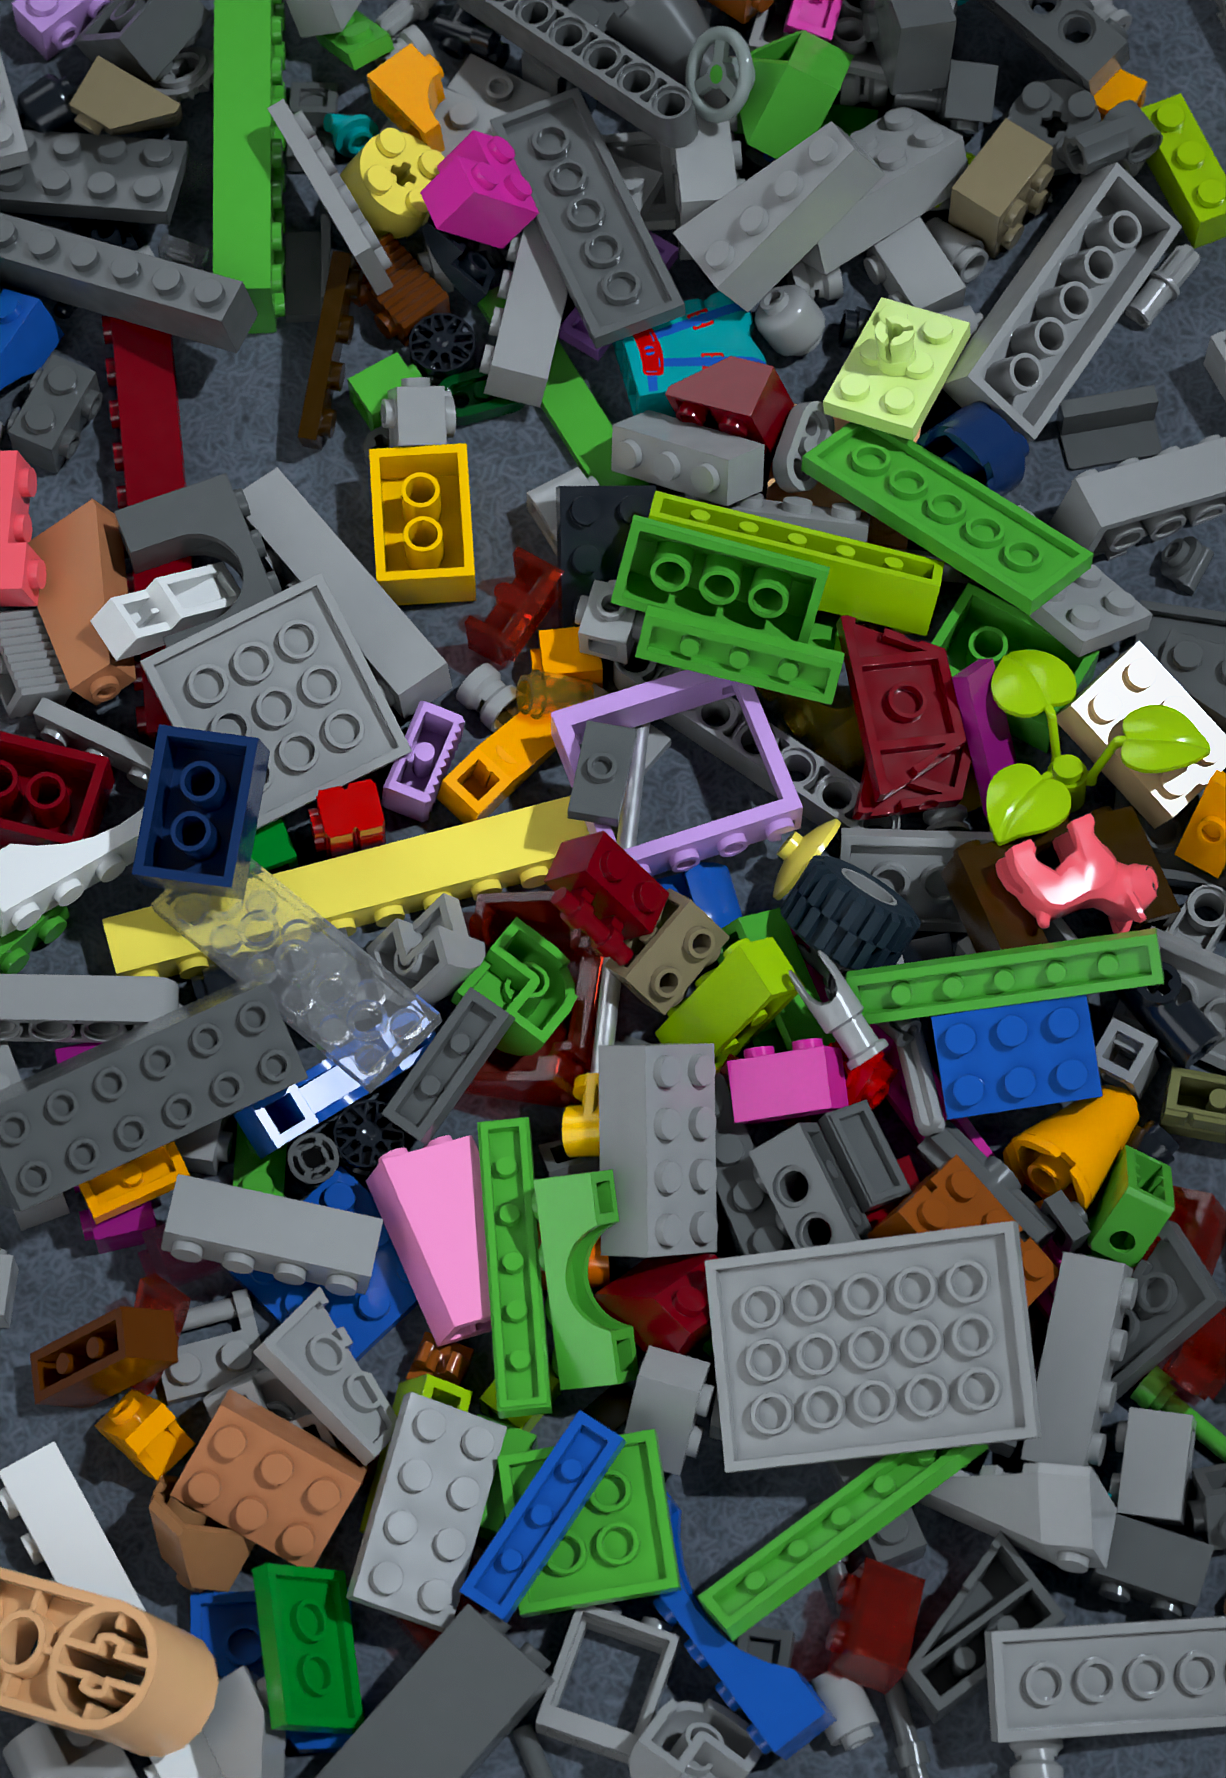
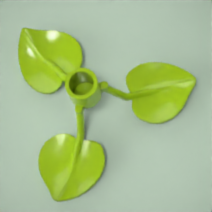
[986,650,1211,846]

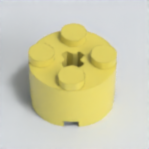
[340,128,445,240]

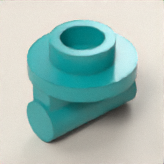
[323,113,379,158]

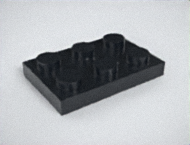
[556,485,656,628]

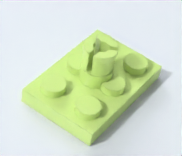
[823,297,971,441]

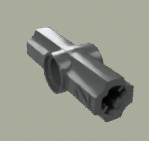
[916,1120,1058,1250]

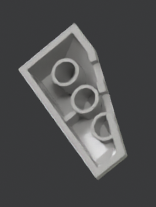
[918,1462,1117,1573]

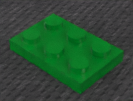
[252,1563,364,1734]

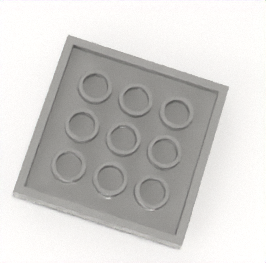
[140,572,412,830]

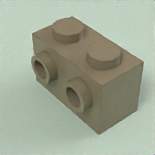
[604,888,730,1015]

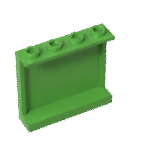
[635,605,845,705]

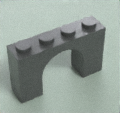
[114,473,282,648]

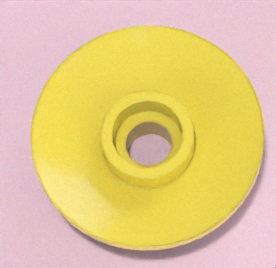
[773,818,841,901]

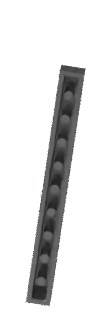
[715,1074,927,1577]

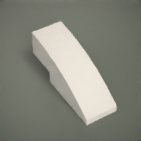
[90,562,241,661]

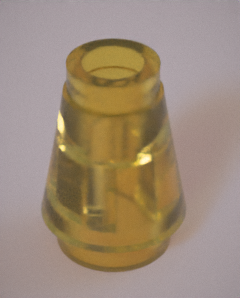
[516,670,594,719]

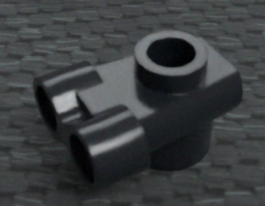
[431,2,510,68]

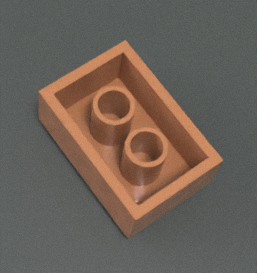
[170,1388,368,1568]

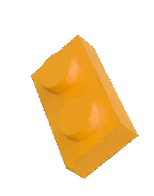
[78,1141,190,1225]

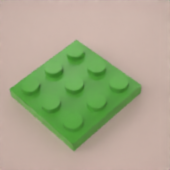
[497,1429,681,1618]

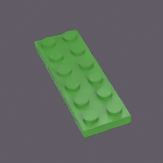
[801,422,1094,616]

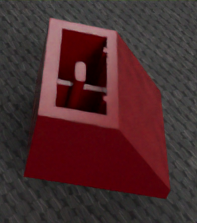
[665,356,795,463]

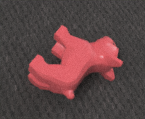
[995,813,1158,934]

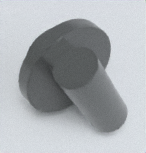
[1160,536,1214,595]

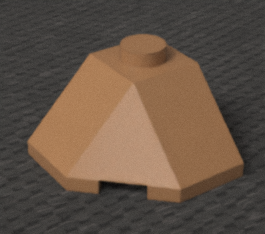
[149,1475,255,1593]

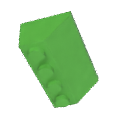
[610,515,830,644]

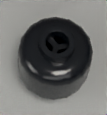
[17,74,79,133]

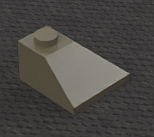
[69,56,183,136]

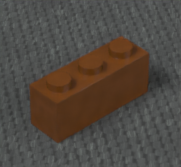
[30,1306,179,1408]

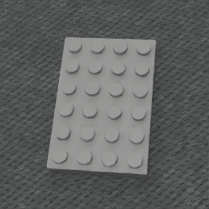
[705,1221,1042,1473]

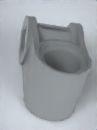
[1165,884,1226,953]

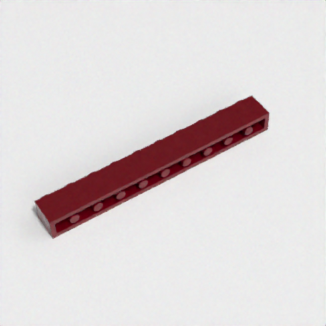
[102,315,194,749]

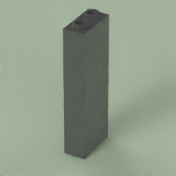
[315,1604,555,1778]

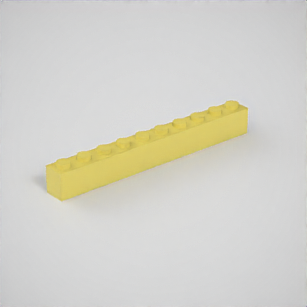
[102,796,589,979]

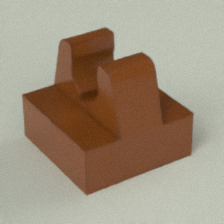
[406,1331,474,1387]

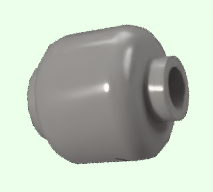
[754,285,825,356]

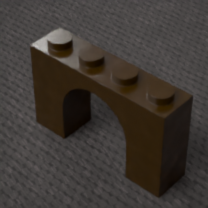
[941,806,1181,953]

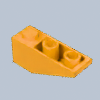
[437,696,557,824]

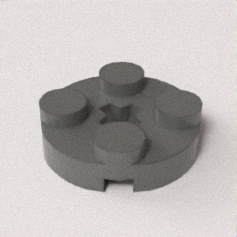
[1008,79,1102,176]

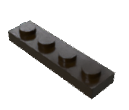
[297,250,363,450]

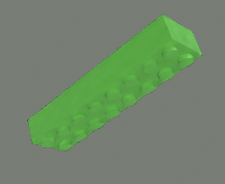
[213,0,286,333]

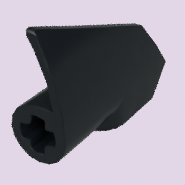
[1114,961,1222,1070]

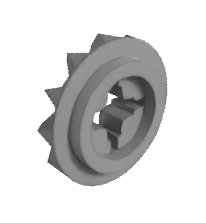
[146,47,214,103]

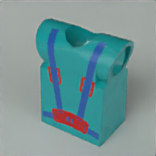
[613,291,767,418]

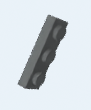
[381,987,516,1145]

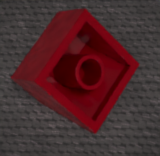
[594,1253,719,1356]

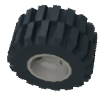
[780,855,921,971]

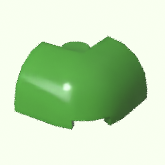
[451,917,578,1056]

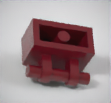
[544,830,670,966]

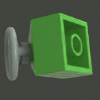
[685,26,854,159]

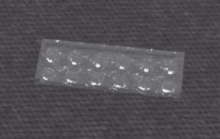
[151,858,442,1093]

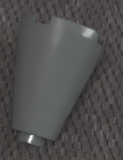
[605,0,715,87]

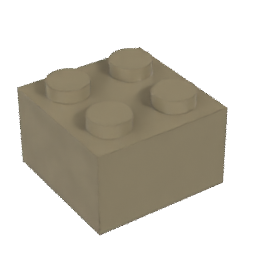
[948,118,1054,259]

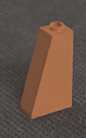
[28,499,136,706]

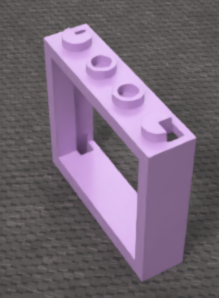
[551,670,803,876]

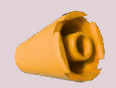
[1003,1085,1140,1212]

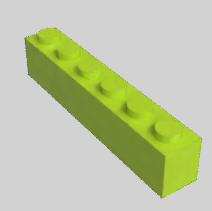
[648,491,944,636]

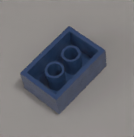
[132,724,270,900]

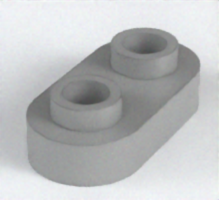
[772,401,835,493]

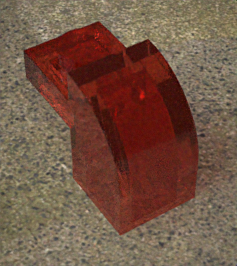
[1162,1307,1226,1401]

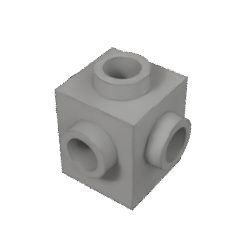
[575,579,646,664]

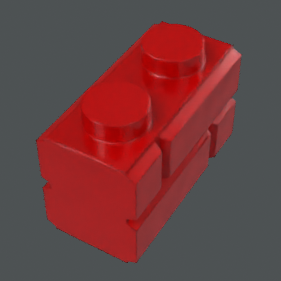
[308,779,386,859]

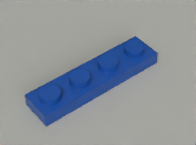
[459,1410,626,1623]

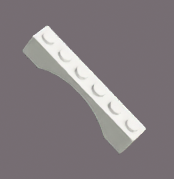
[0,807,144,938]

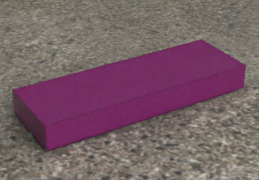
[952,659,1017,817]

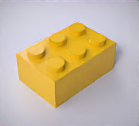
[369,443,476,605]

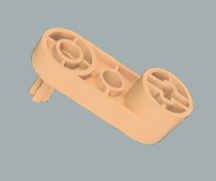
[0,1567,219,1757]

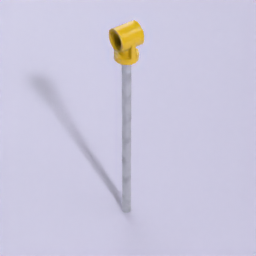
[562,722,650,1157]

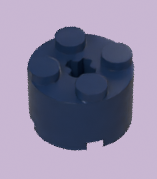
[916,401,1030,497]

